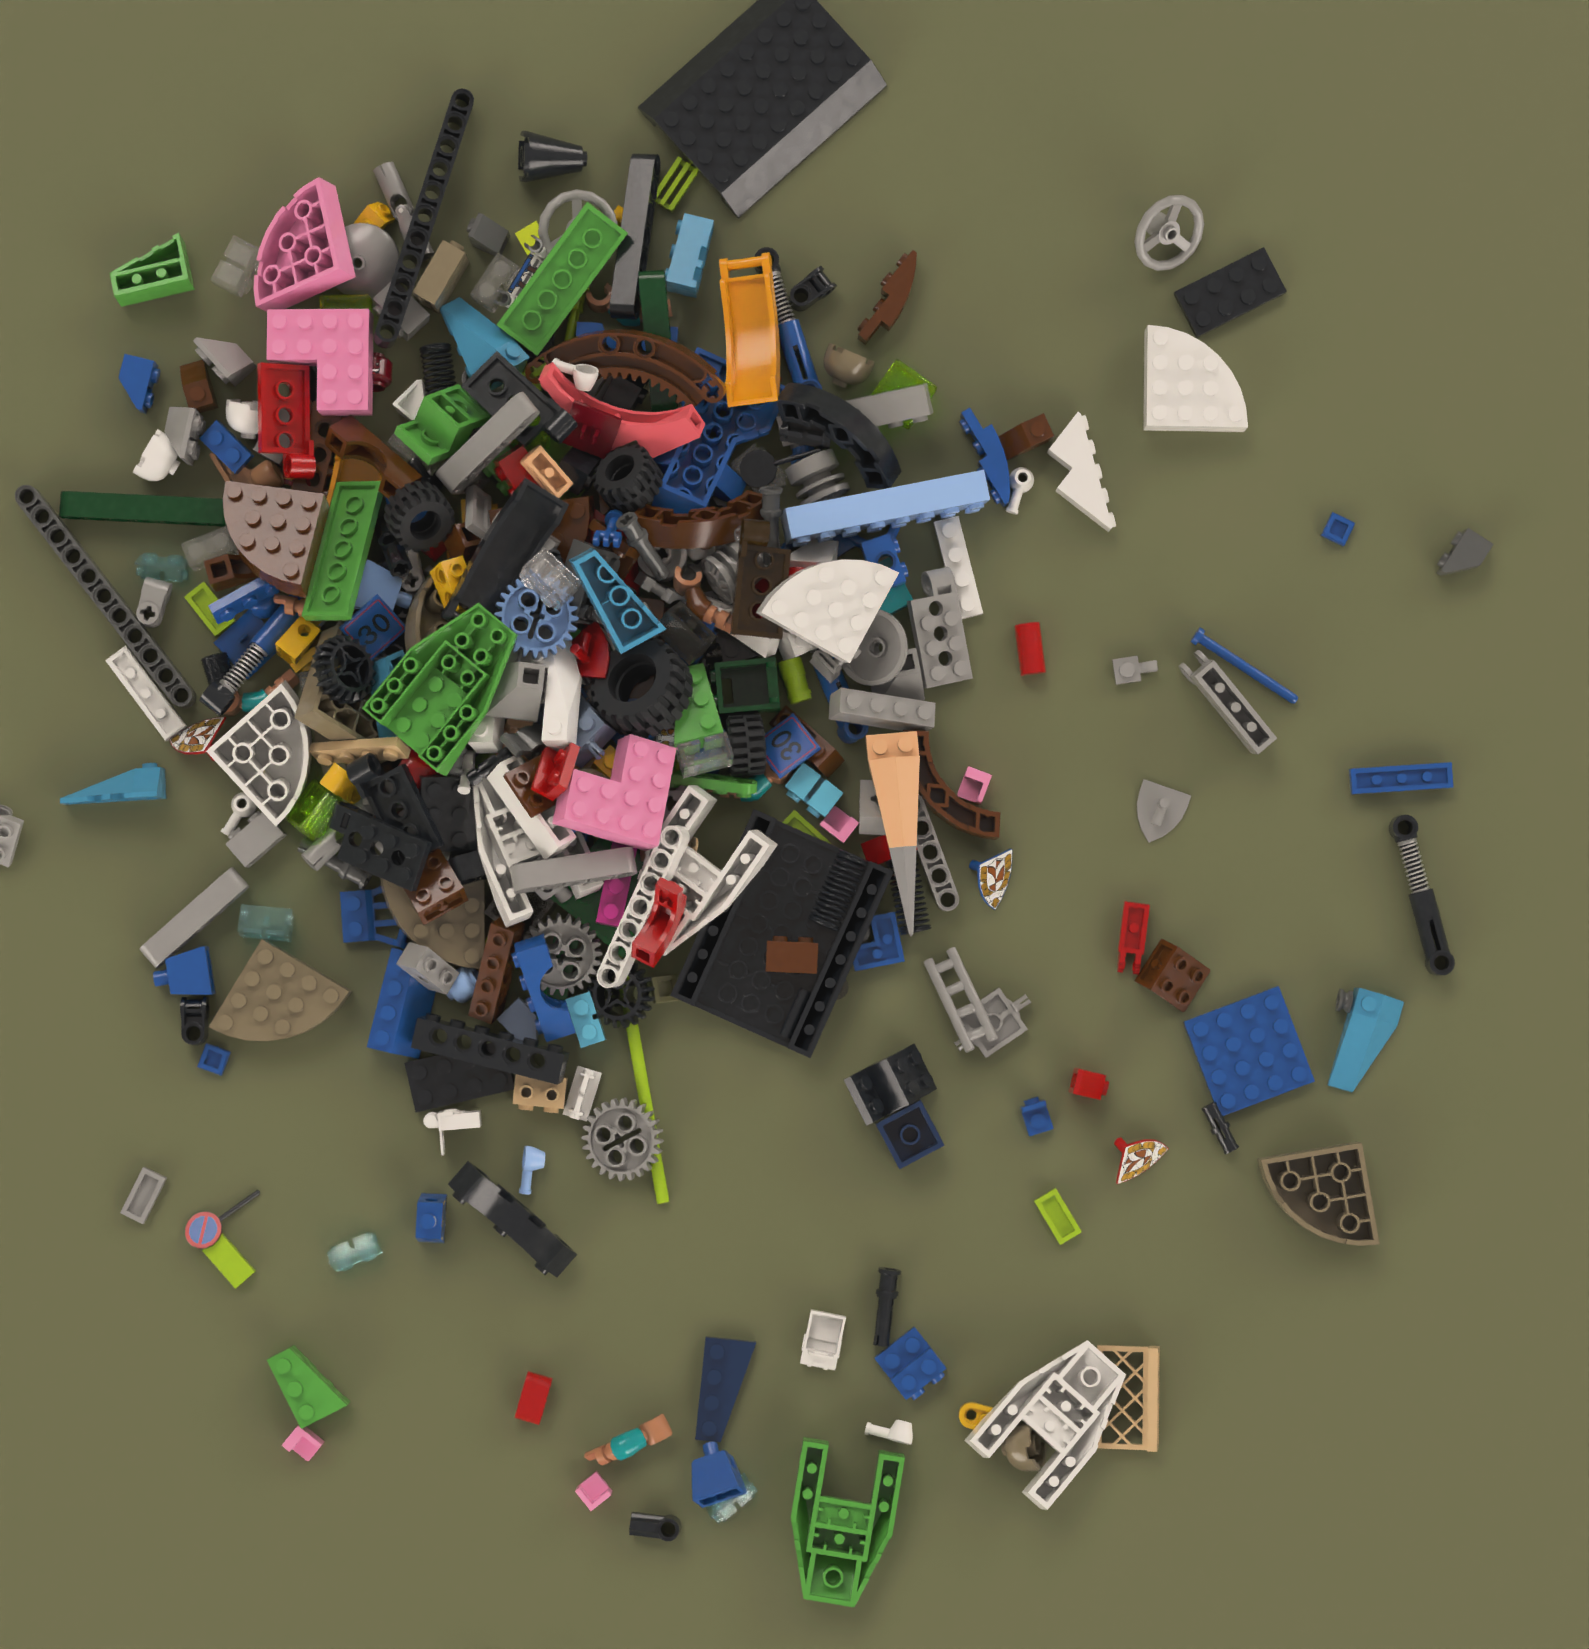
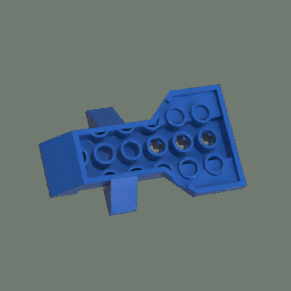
[652,347,785,514]

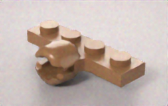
[209,452,284,488]

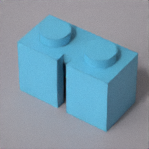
[785,762,843,819]
[565,991,607,1048]

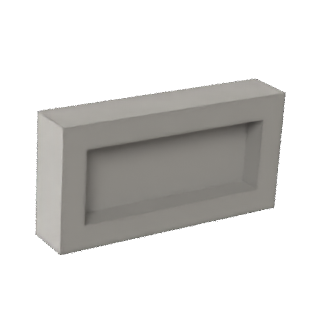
[465,484,491,539]
[120,1167,167,1224]

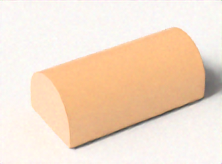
[520,445,574,498]

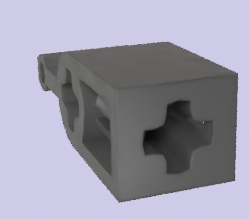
[499,724,547,760]

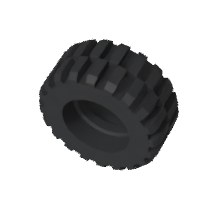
[591,637,693,738]

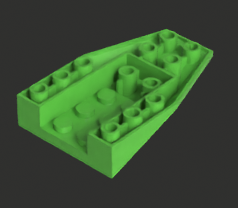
[362,603,518,776]

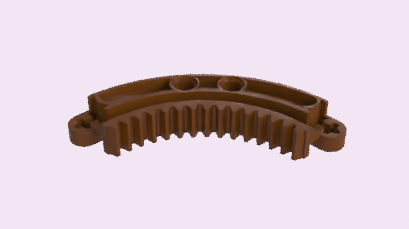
[525,329,726,407]

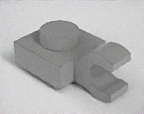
[1112,656,1158,685]

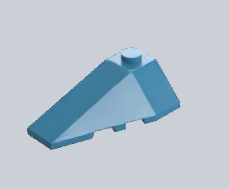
[440,297,530,391]
[60,763,166,805]
[1327,988,1404,1092]

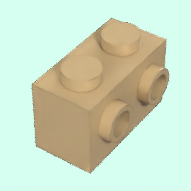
[512,1074,568,1113]

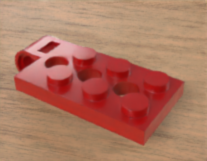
[257,362,316,479]

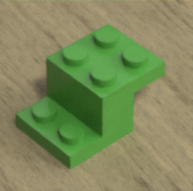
[394,384,491,466]

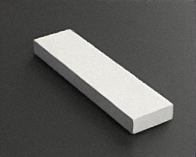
[105,645,187,741]

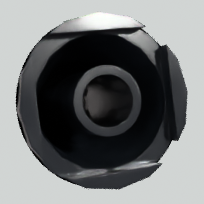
[518,131,587,182]

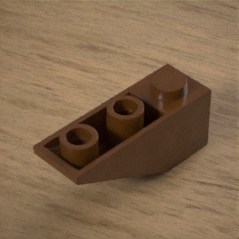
[769,705,845,779]

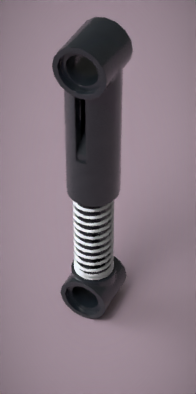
[1389,815,1455,975]

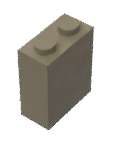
[413,240,470,315]

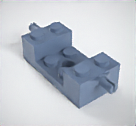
[537,694,617,768]

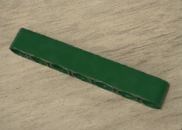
[638,270,678,412]
[59,491,227,527]

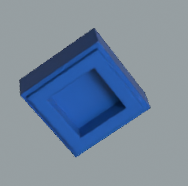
[1321,512,1355,546]
[197,1043,231,1076]

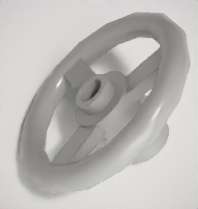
[538,189,618,255]
[1134,195,1204,271]

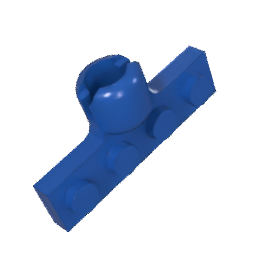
[208,577,280,624]

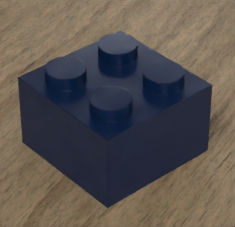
[875,1099,945,1169]

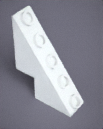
[1047,412,1116,532]

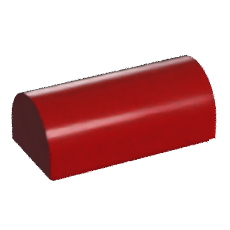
[1014,622,1046,676]

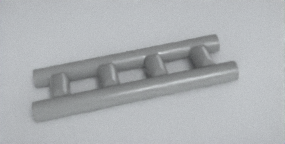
[923,947,998,1053]

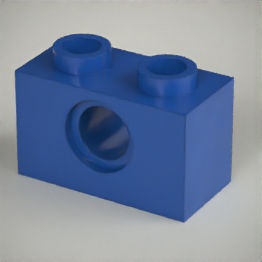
[860,533,909,589]

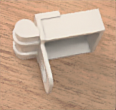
[423,1109,482,1156]
[800,1309,846,1371]

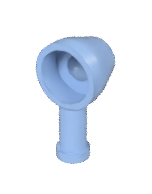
[519,1146,545,1195]

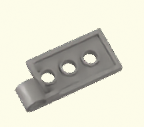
[907,567,973,688]

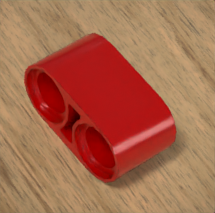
[515,1371,553,1425]

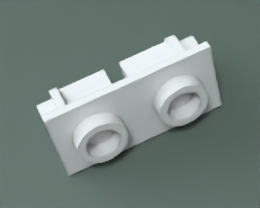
[563,1066,602,1122]

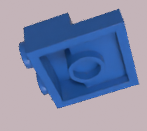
[874,1326,947,1400]

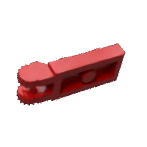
[1117,901,1150,975]

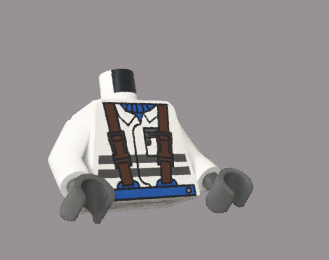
[493,235,548,308]

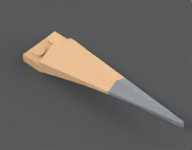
[865,731,920,936]

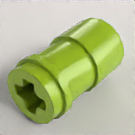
[777,656,812,705]

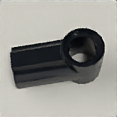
[629,1512,681,1541]

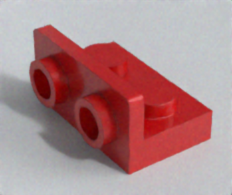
[531,742,580,801]

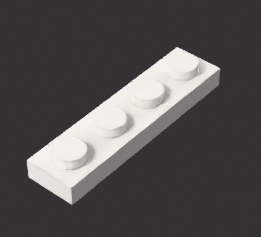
[934,516,983,619]

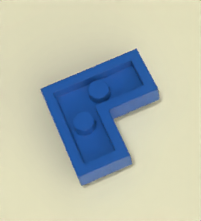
[853,912,905,971]

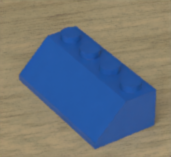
[367,948,436,1059]

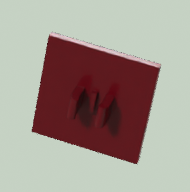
[562,400,622,459]

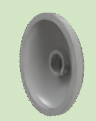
[335,223,400,300]
[842,610,908,686]

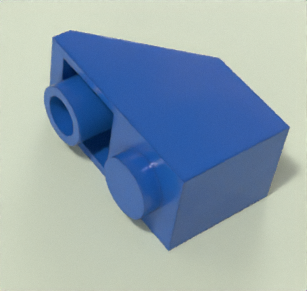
[118,354,160,414]

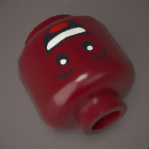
[372,352,393,392]

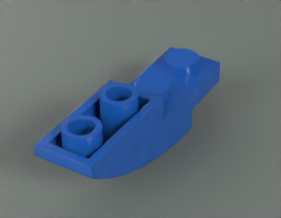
[959,408,1010,507]

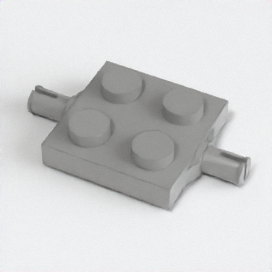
[954,987,1031,1058]

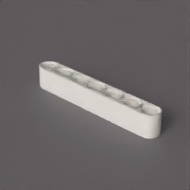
[597,825,690,988]

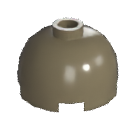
[824,343,875,388]
[1001,1421,1046,1472]

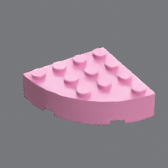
[254,177,356,312]

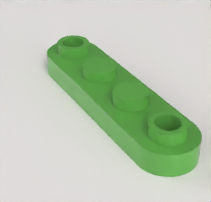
[669,768,757,798]

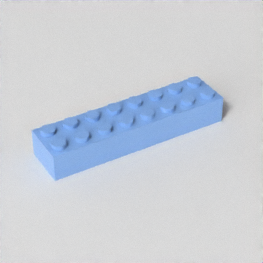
[780,470,990,547]

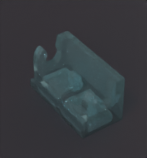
[237,904,294,942]

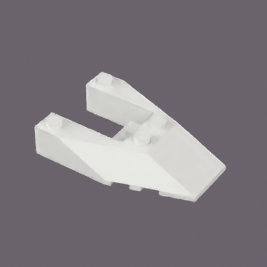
[468,618,582,753]
[472,756,604,928]
[629,785,778,956]
[964,1340,1126,1510]

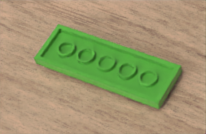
[497,202,628,356]
[301,481,383,621]

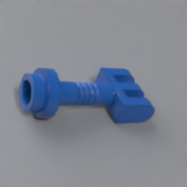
[593,509,623,548]

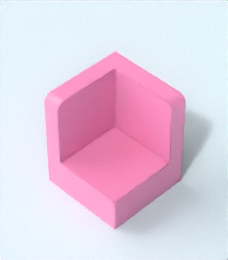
[957,766,992,805]
[819,806,859,844]
[282,1425,325,1461]
[575,1471,612,1511]

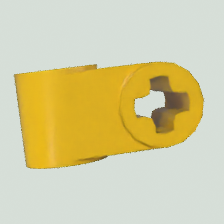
[319,762,361,804]

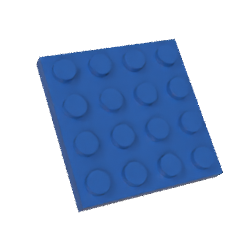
[1183,986,1315,1116]

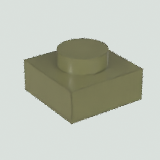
[650,974,679,1004]

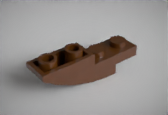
[857,250,917,345]

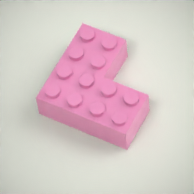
[267,309,374,416]
[552,734,677,851]

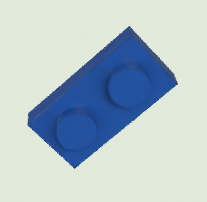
[199,420,254,474]

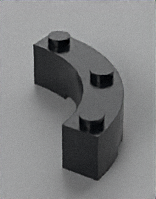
[559,375,649,495]
[776,382,902,489]
[448,1161,577,1277]

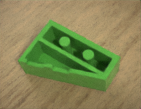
[110,232,195,307]
[674,663,723,755]

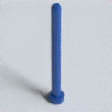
[1190,627,1298,704]

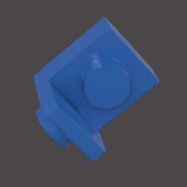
[1020,1097,1054,1137]

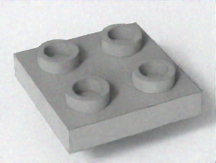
[0,804,24,867]

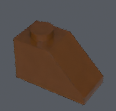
[180,359,219,413]
[998,413,1054,461]

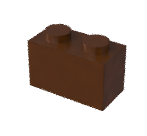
[766,936,818,974]

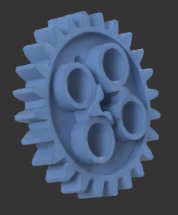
[494,575,579,660]

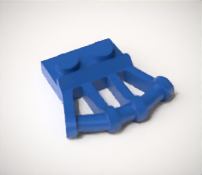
[340,886,408,949]

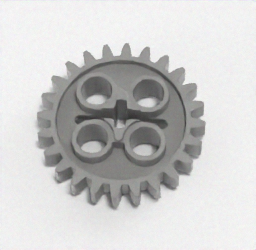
[523,913,602,996]
[581,1097,664,1181]

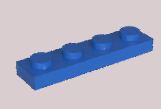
[1349,762,1454,795]

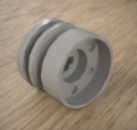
[785,449,850,505]
[702,540,765,605]

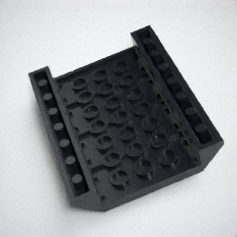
[638,0,887,219]
[670,809,894,1058]

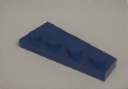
[695,1336,756,1442]

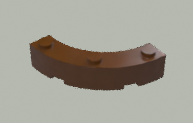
[634,490,764,550]
[902,730,1001,840]

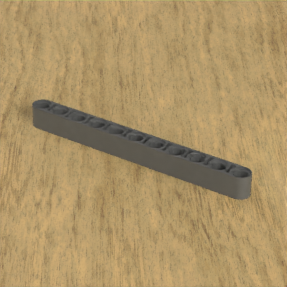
[15,485,196,708]

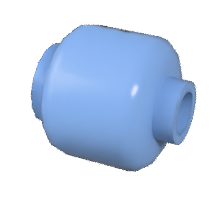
[447,967,479,1003]

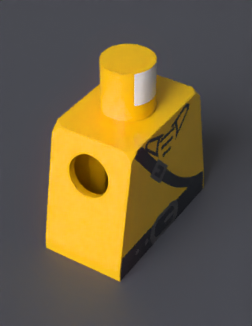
[275,616,327,665]

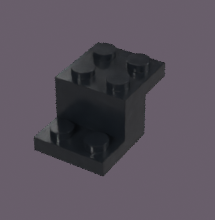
[844,1043,937,1126]

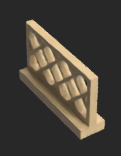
[1097,1345,1160,1452]

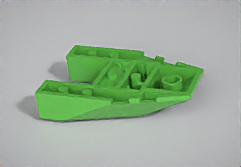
[791,1437,905,1607]

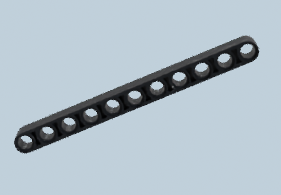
[374,88,474,349]

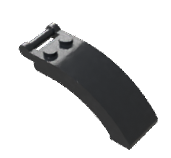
[441,478,569,621]

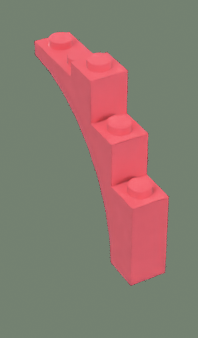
[538,362,705,458]

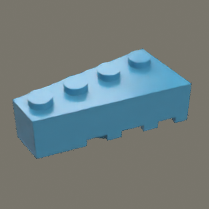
[569,548,666,654]

